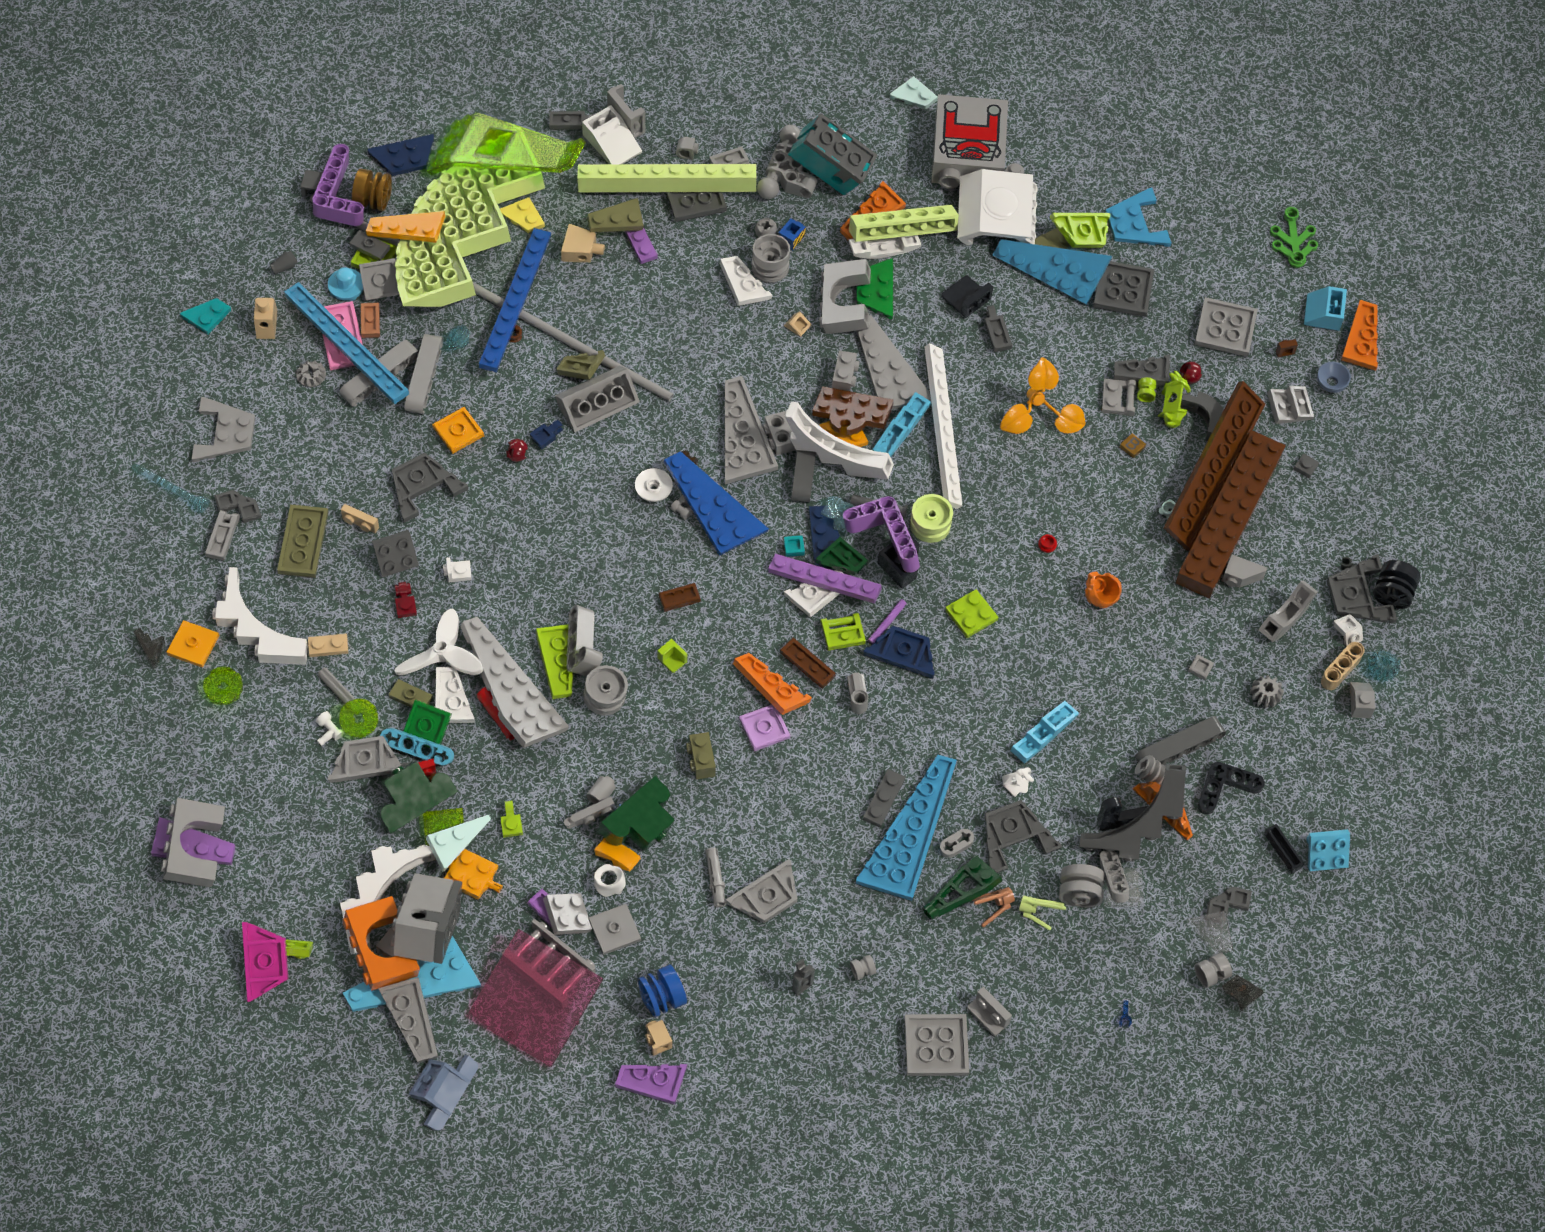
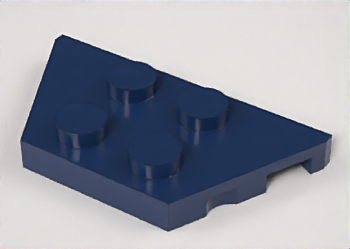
[367,134,435,176]
[863,626,935,679]

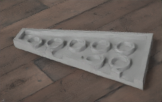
[856,315,931,409]
[725,376,778,484]

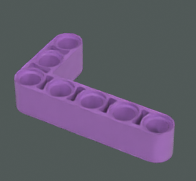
[312,144,364,226]
[843,496,920,572]

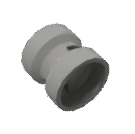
[850,955,876,980]

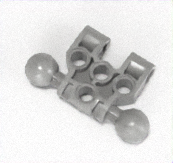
[757,124,817,199]

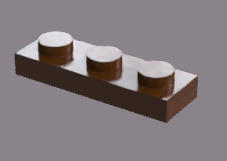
[780,637,836,689]

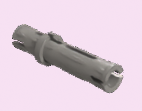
[705,848,727,907]

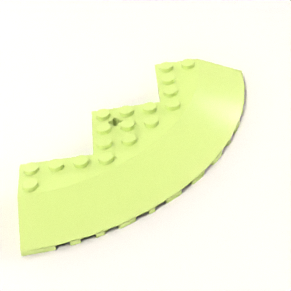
[395,127,545,307]

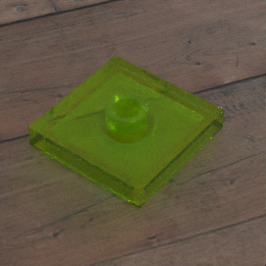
[423,808,464,846]

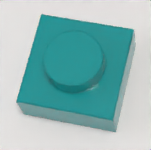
[784,535,805,557]

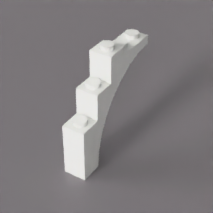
[785,402,894,479]
[213,567,308,665]
[340,845,435,954]

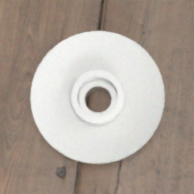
[635,468,673,502]

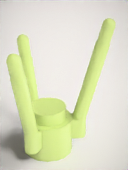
[1019,895,1066,930]

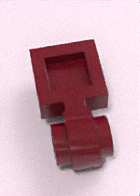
[395,581,417,618]

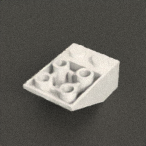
[582,105,642,164]

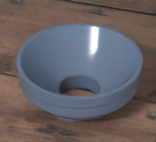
[1317,362,1351,393]

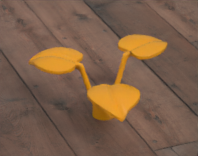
[1000,357,1086,434]

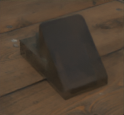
[133,628,166,669]
[1222,975,1264,1011]

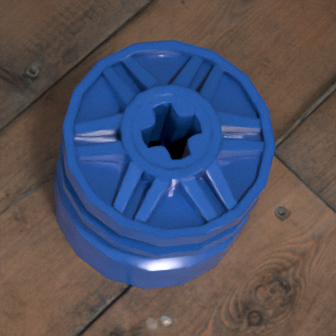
[638,964,687,1018]

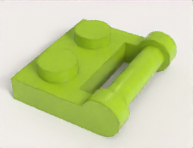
[821,613,866,651]

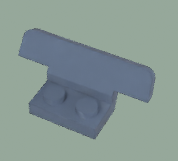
[409,1055,478,1131]

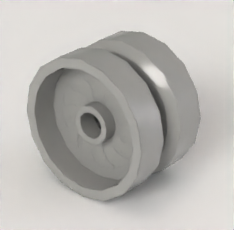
[583,665,628,716]
[1059,864,1105,908]

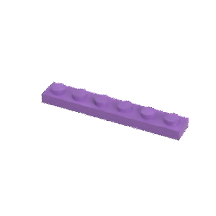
[768,554,882,604]

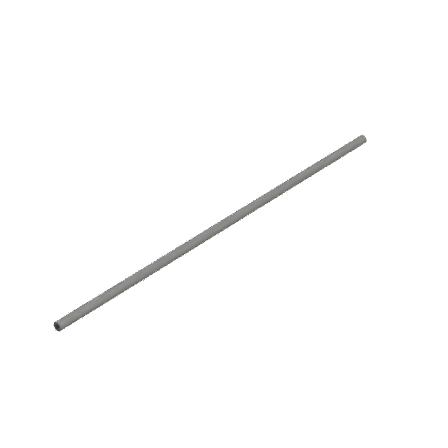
[310,193,674,402]

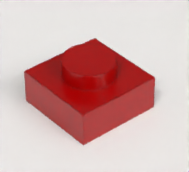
[418,758,436,778]

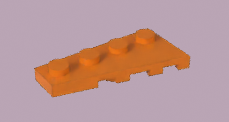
[840,181,906,241]
[1341,300,1378,371]
[733,653,812,715]

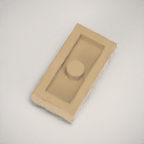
[341,504,379,533]
[308,634,349,657]

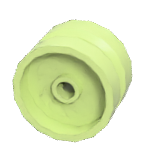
[910,494,953,543]

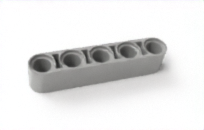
[405,334,443,414]
[339,340,419,407]

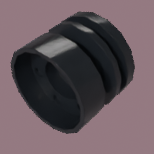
[1373,560,1421,609]

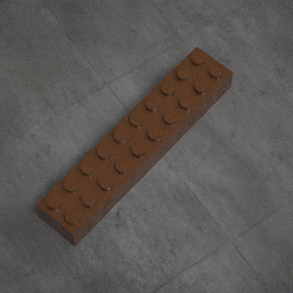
[1176,430,1286,599]

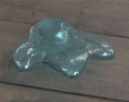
[821,496,855,530]

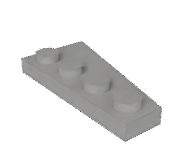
[378,977,438,1063]

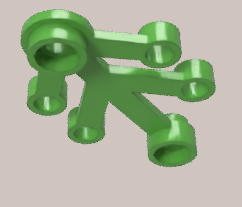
[1270,207,1318,268]

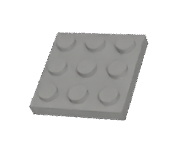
[1194,297,1258,357]
[904,1014,969,1076]

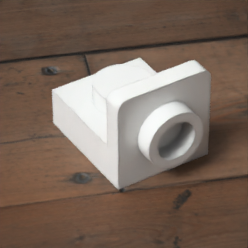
[443,557,472,582]
[1334,614,1363,646]

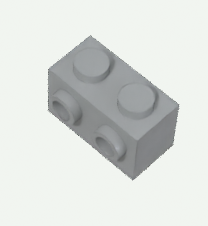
[832,350,860,391]

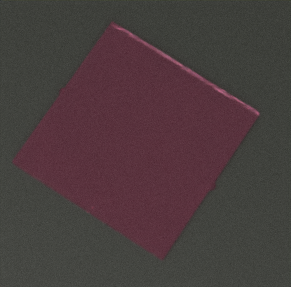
[466,929,603,1067]

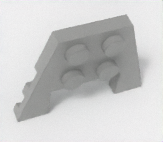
[192,397,255,462]

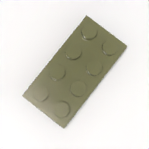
[277,504,329,578]

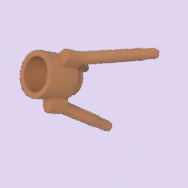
[972,887,1015,927]

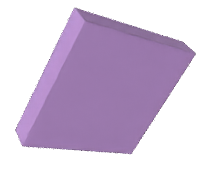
[739,705,790,751]

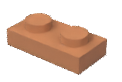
[361,303,380,338]

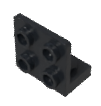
[941,275,993,319]

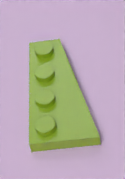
[535,624,573,699]

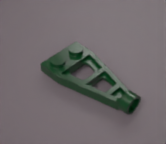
[922,856,1002,920]

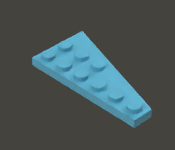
[343,936,481,1012]

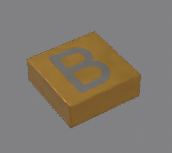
[1120,433,1146,459]

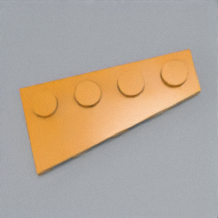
[366,211,445,243]

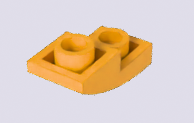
[594,838,641,872]

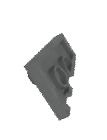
[1113,355,1170,386]

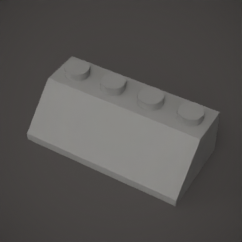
[555,366,640,432]

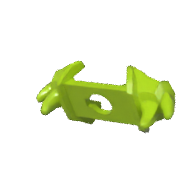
[1158,370,1191,428]

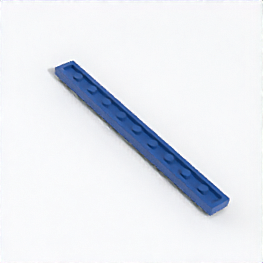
[479,228,551,373]

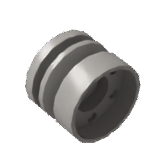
[752,234,790,283]

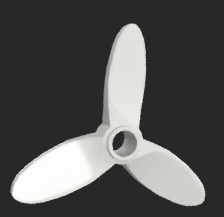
[394,609,483,675]

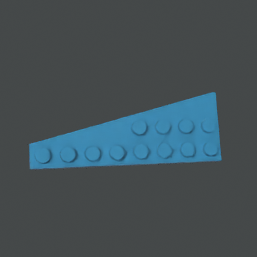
[856,755,957,901]

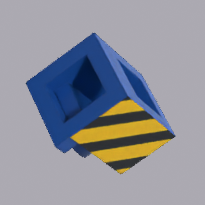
[779,218,806,251]

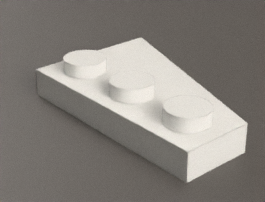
[719,256,772,306]
[435,667,475,723]

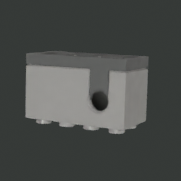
[391,873,462,964]

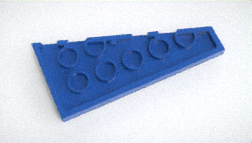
[664,451,769,556]

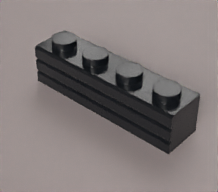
[1264,824,1304,874]

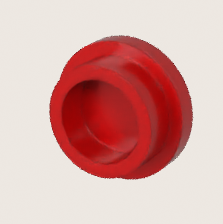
[1038,534,1057,553]

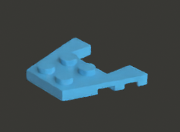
[1105,188,1171,247]

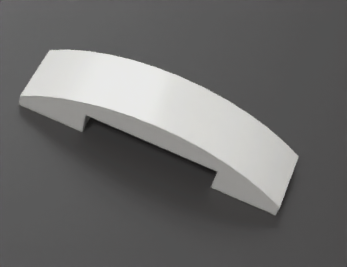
[849,235,921,259]

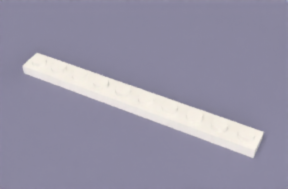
[925,343,962,509]

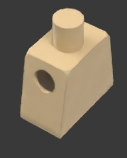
[561,224,605,263]
[254,298,277,339]

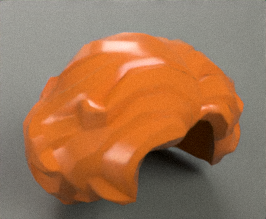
[1085,572,1122,608]

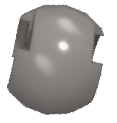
[755,218,777,237]

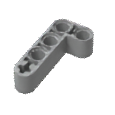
[567,604,603,677]

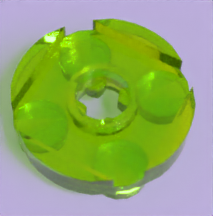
[203,667,243,705]
[339,699,378,738]

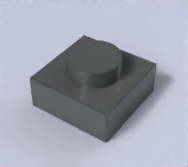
[1294,454,1320,479]

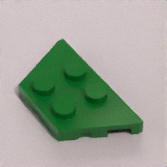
[857,258,893,319]

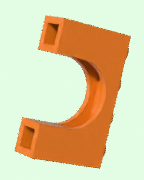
[342,896,420,991]

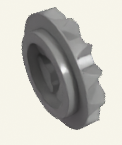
[296,360,326,387]

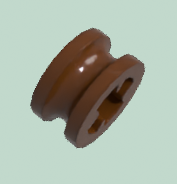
[509,325,522,343]

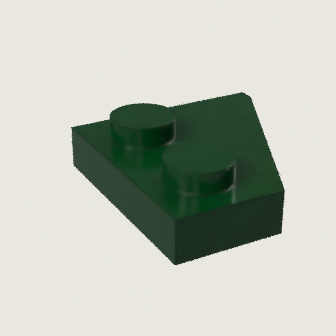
[815,537,868,576]

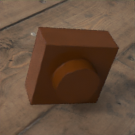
[1276,339,1298,358]

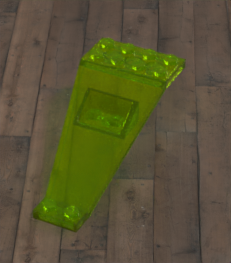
[427,112,586,176]

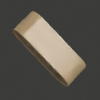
[1321,642,1364,690]

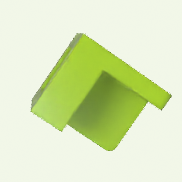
[657,639,687,673]

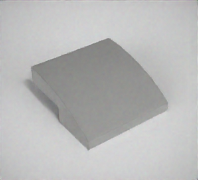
[1267,386,1314,424]

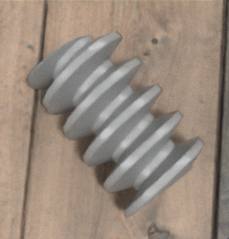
[1135,755,1166,785]

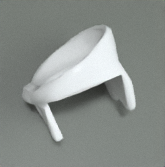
[1002,767,1034,797]
[594,864,625,897]

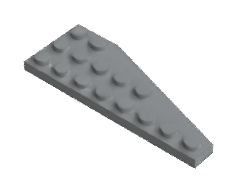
[460,617,569,748]

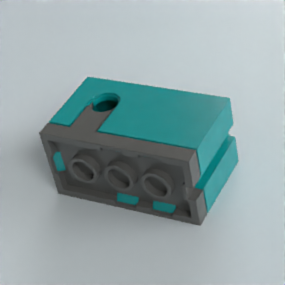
[788,113,878,195]

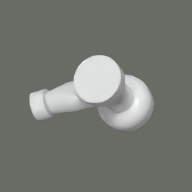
[316,711,344,746]

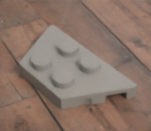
[328,736,401,783]
[726,859,797,923]

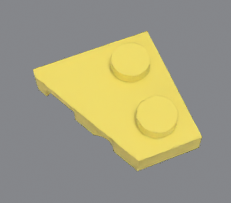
[500,197,545,233]

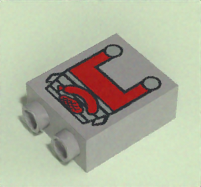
[931,94,1008,189]

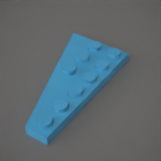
[993,239,1112,305]

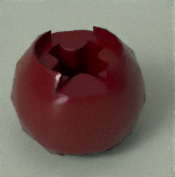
[1180,361,1202,384]
[506,438,528,462]

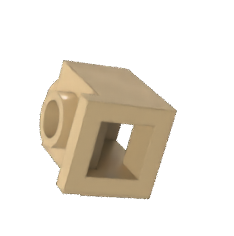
[645,1020,672,1056]

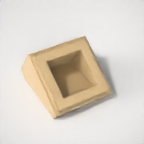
[784,311,812,337]

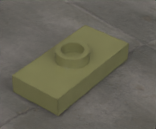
[389,679,433,708]

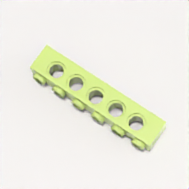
[849,205,959,242]

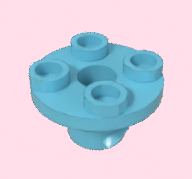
[328,267,364,301]

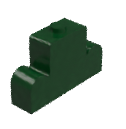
[377,762,458,834]
[597,776,674,851]

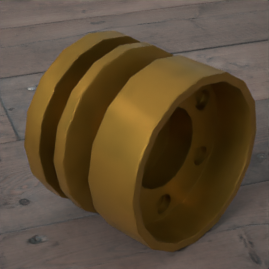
[352,168,392,211]

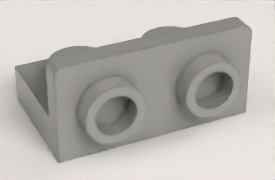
[967,986,1012,1036]

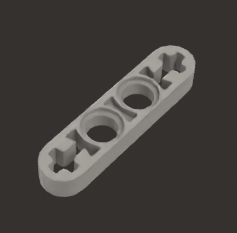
[1100,851,1129,902]

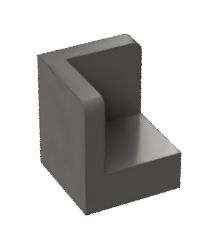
[300,170,323,197]

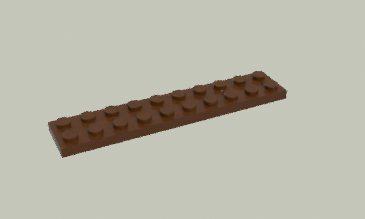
[1163,381,1266,551]

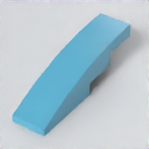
[873,392,931,457]
[1010,701,1079,764]

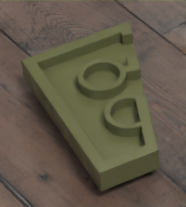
[587,198,644,232]

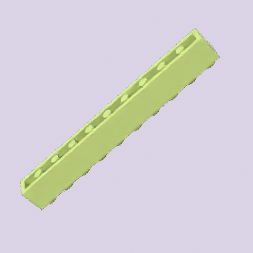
[577,164,756,192]

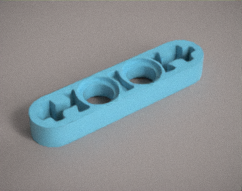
[380,728,454,765]

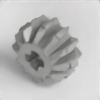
[1250,675,1284,709]

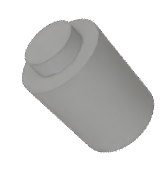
[586,776,616,804]

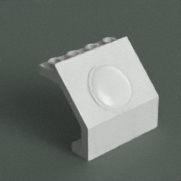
[957,169,1038,245]

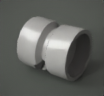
[1194,953,1233,988]

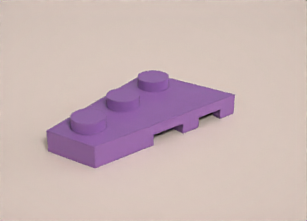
[615,1064,687,1105]

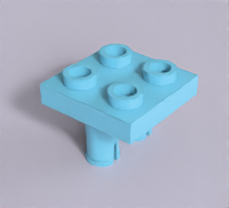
[1306,829,1350,871]

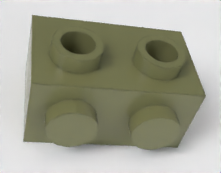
[686,732,716,780]

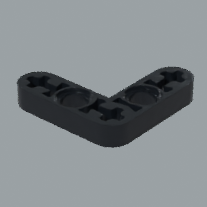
[1198,762,1265,815]
[1097,797,1148,830]

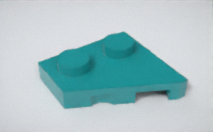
[180,298,231,335]

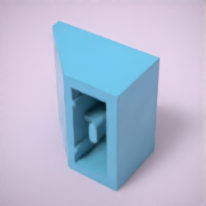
[1304,286,1347,331]

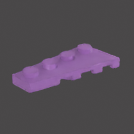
[151,817,235,865]

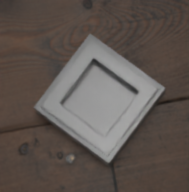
[1188,654,1214,680]

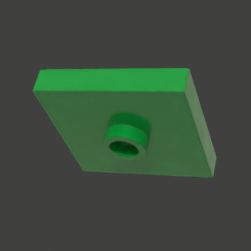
[403,700,452,750]

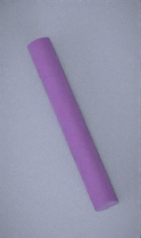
[868,599,907,644]

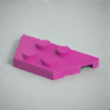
[242,922,288,1002]

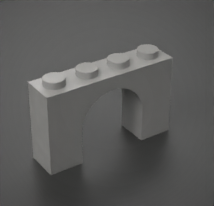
[819,259,871,334]
[161,798,225,887]

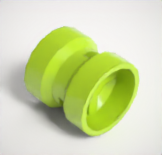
[1137,377,1157,402]

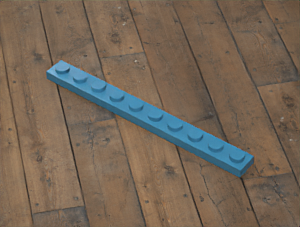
[284,282,409,404]

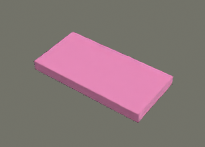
[322,301,363,370]

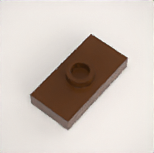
[658,583,701,612]

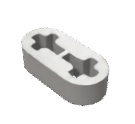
[939,829,974,858]

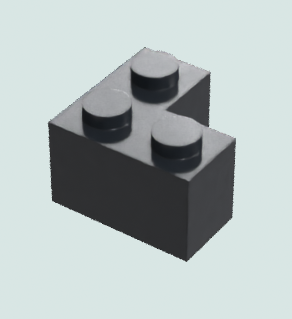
[877,535,920,589]

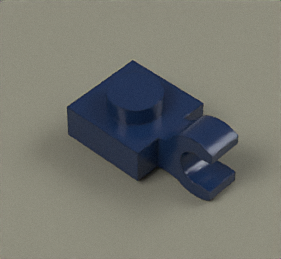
[530,420,563,450]

